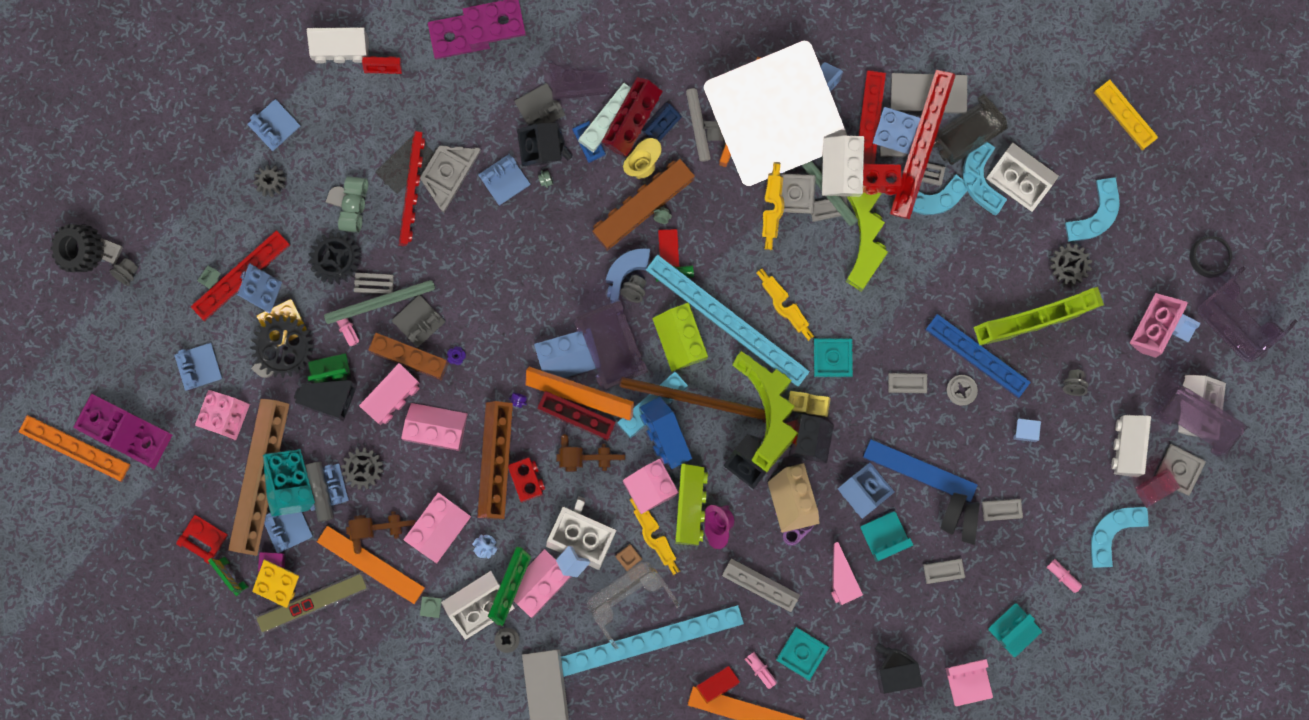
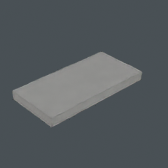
[891,73,967,114]
[522,650,569,720]

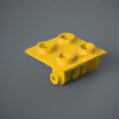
[256,299,307,347]
[252,559,299,608]

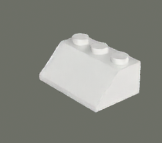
[307,28,369,63]
[822,136,864,197]
[986,143,1059,212]
[1178,375,1226,440]
[1111,415,1151,477]
[546,507,616,570]
[441,571,515,640]

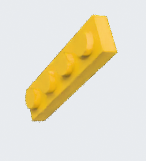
[1094,80,1158,150]

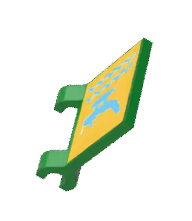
[208,557,249,597]

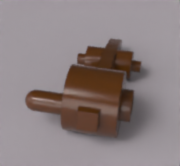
[556,434,626,472]
[346,512,416,554]

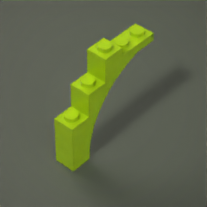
[846,193,888,292]
[974,287,1104,345]
[732,351,797,472]

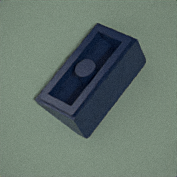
[641,102,682,142]

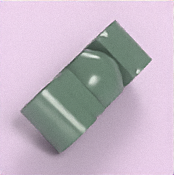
[338,176,368,233]

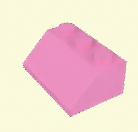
[1130,293,1188,358]
[359,363,420,425]
[401,403,468,451]
[404,493,471,563]
[514,549,572,618]

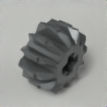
[253,165,287,197]

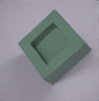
[197,266,221,289]
[420,596,442,618]

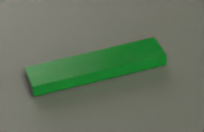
[488,547,531,626]

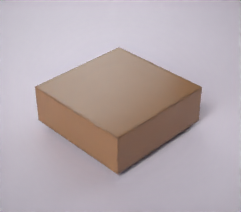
[615,544,642,571]

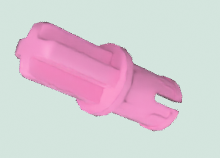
[336,318,359,346]
[1046,559,1082,593]
[745,652,777,689]

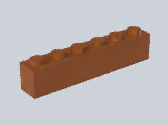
[592,159,695,251]
[477,401,513,520]

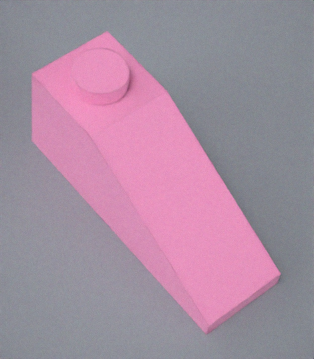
[831,542,863,605]

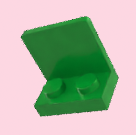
[308,354,351,383]

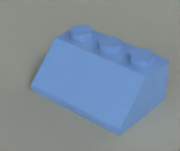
[534,328,601,378]

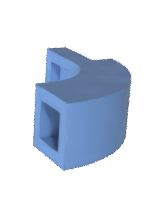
[606,249,650,304]

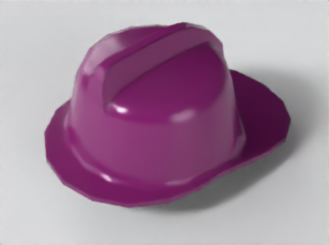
[705,505,735,549]

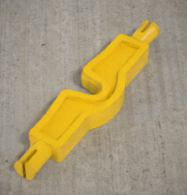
[762,164,784,250]
[756,268,814,341]
[630,499,680,575]

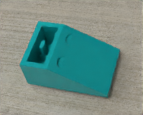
[263,449,315,517]

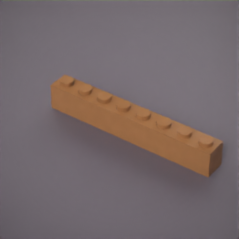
[228,399,289,556]

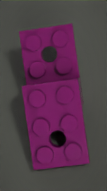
[428,0,526,59]
[73,394,173,469]

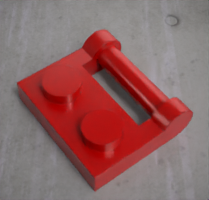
[176,515,228,564]

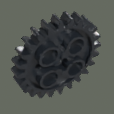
[250,315,314,378]

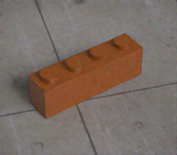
[368,333,449,381]

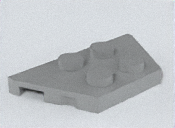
[420,146,481,213]

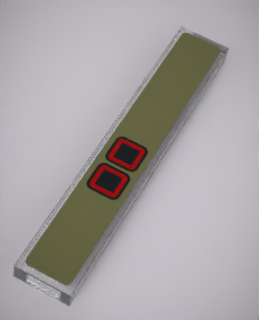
[254,571,370,635]

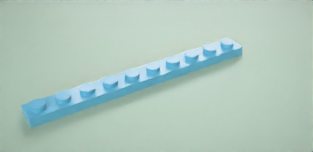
[646,255,810,387]
[561,605,744,677]

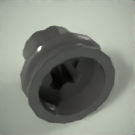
[703,121,724,141]
[109,258,138,286]
[620,275,646,303]
[1063,369,1089,396]
[494,628,520,653]

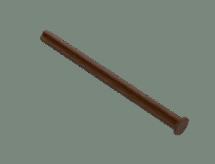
[619,377,766,423]

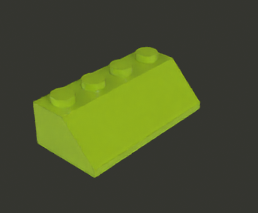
[675,464,708,546]

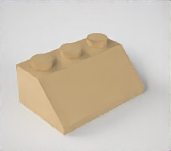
[768,463,819,533]

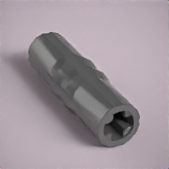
[305,462,334,522]

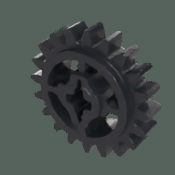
[308,232,362,285]

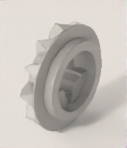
[947,375,978,406]

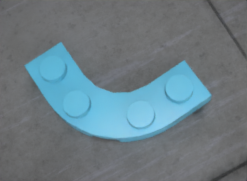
[963,137,1007,216]
[891,174,967,215]
[1065,177,1119,242]
[1091,507,1149,568]

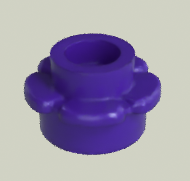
[447,346,466,365]
[509,392,527,408]

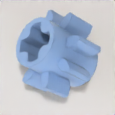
[472,534,498,559]

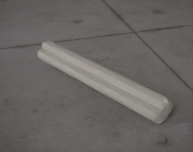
[686,88,710,162]

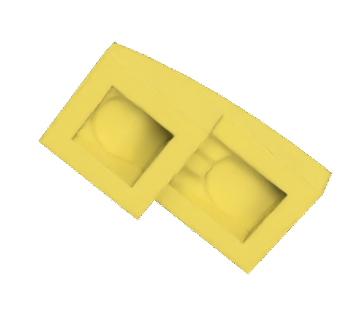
[789,391,830,417]

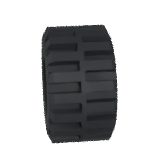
[51,224,104,272]

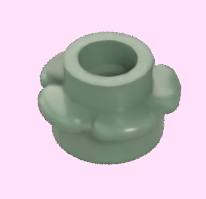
[538,170,553,188]
[654,207,672,224]

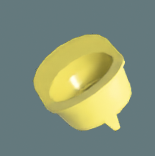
[623,138,662,179]

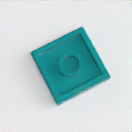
[814,339,853,377]
[776,627,829,681]

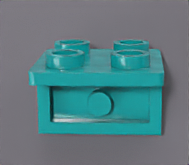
[988,604,1042,657]

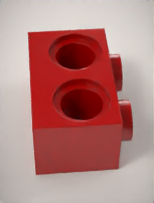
[863,164,901,195]
[508,458,545,503]

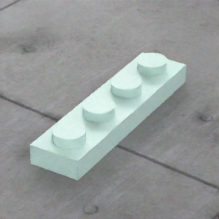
[578,83,631,153]

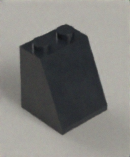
[294,380,357,422]
[789,415,834,463]

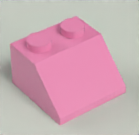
[622,459,679,514]

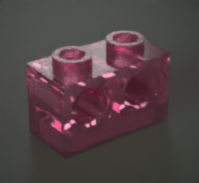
[1135,468,1180,508]

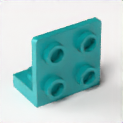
[860,512,913,562]

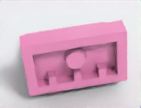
[195,390,250,440]
[945,659,993,706]

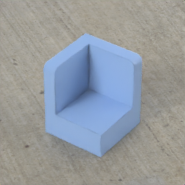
[1172,314,1201,342]
[1013,419,1041,442]
[556,546,590,577]

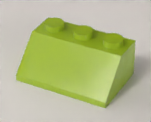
[652,303,708,372]

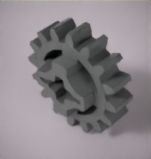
[1049,244,1092,286]
[341,448,384,490]

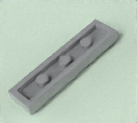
[722,559,800,612]

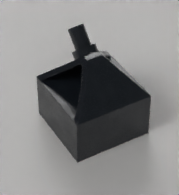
[517,122,573,167]
[723,434,767,489]
[874,643,923,694]

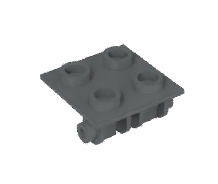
[514,83,565,126]
[391,295,445,348]

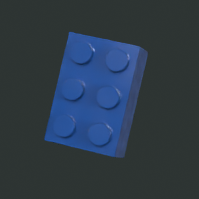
[639,397,692,469]

